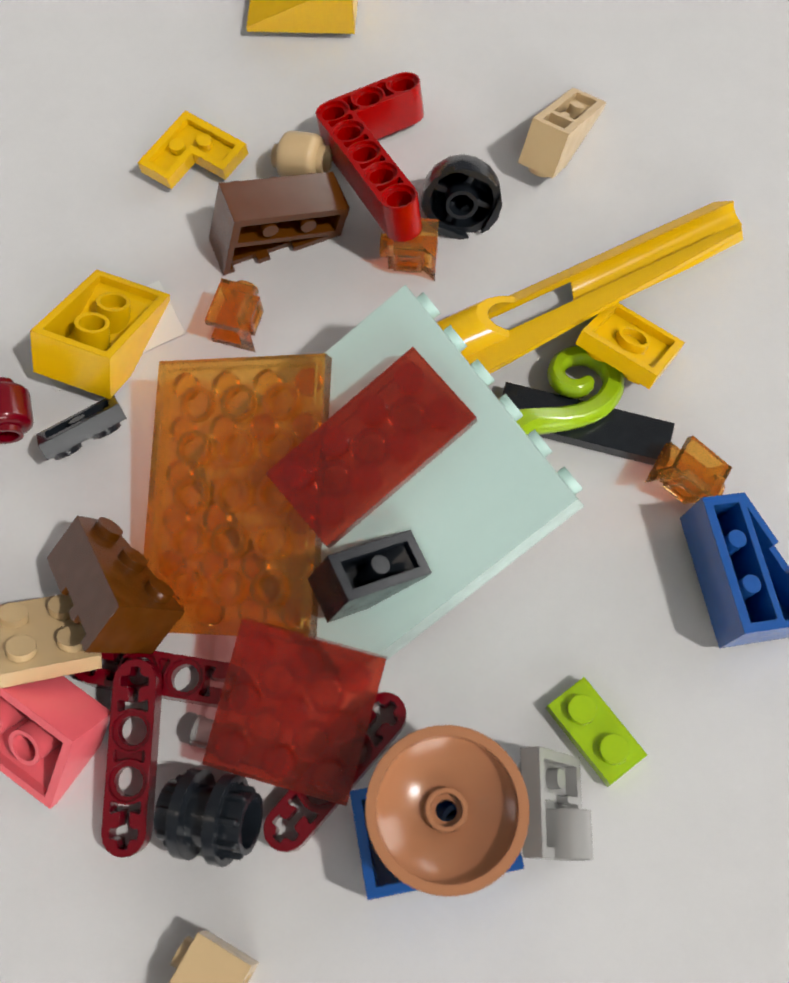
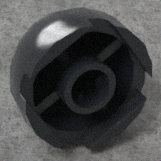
[421,154,502,239]

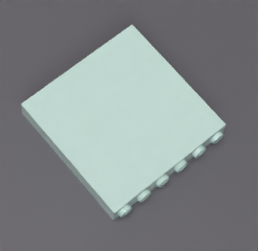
[199,285,584,680]

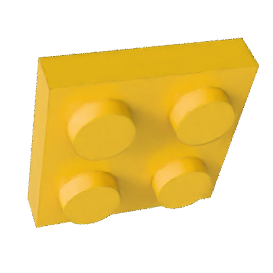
[575,303,685,389]

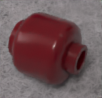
[0,377,34,444]

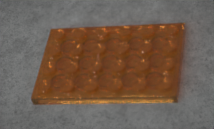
[143,353,332,639]

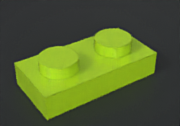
[545,677,648,787]

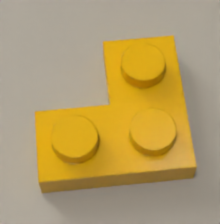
[138,110,248,190]

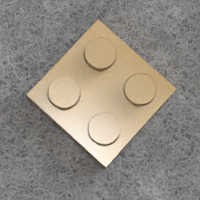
[0,594,102,689]

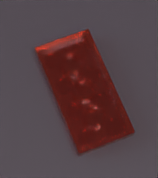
[265,347,478,548]

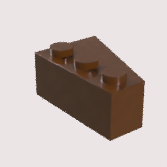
[209,172,350,276]
[47,516,185,654]

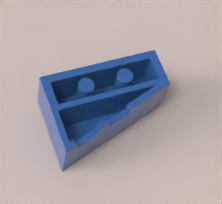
[680,492,789,649]

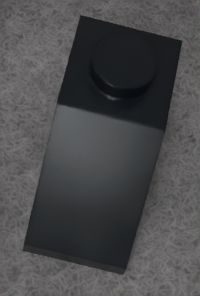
[308,530,432,623]

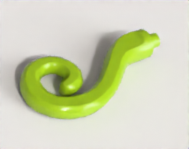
[516,345,625,435]

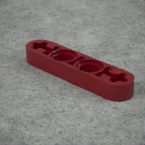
[74,651,255,710]
[101,659,163,858]
[263,692,407,853]

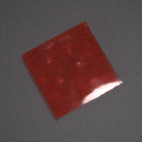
[202,617,387,806]

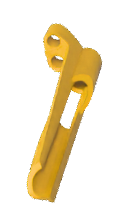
[436,201,743,374]

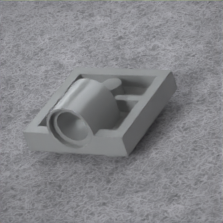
[517,746,593,861]

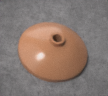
[365,725,530,897]

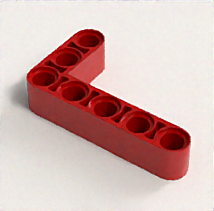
[315,72,424,242]

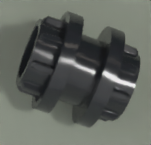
[154,768,263,867]

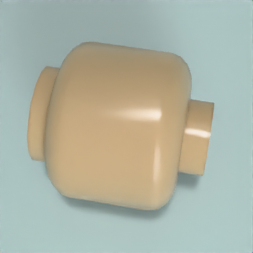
[271,131,332,177]

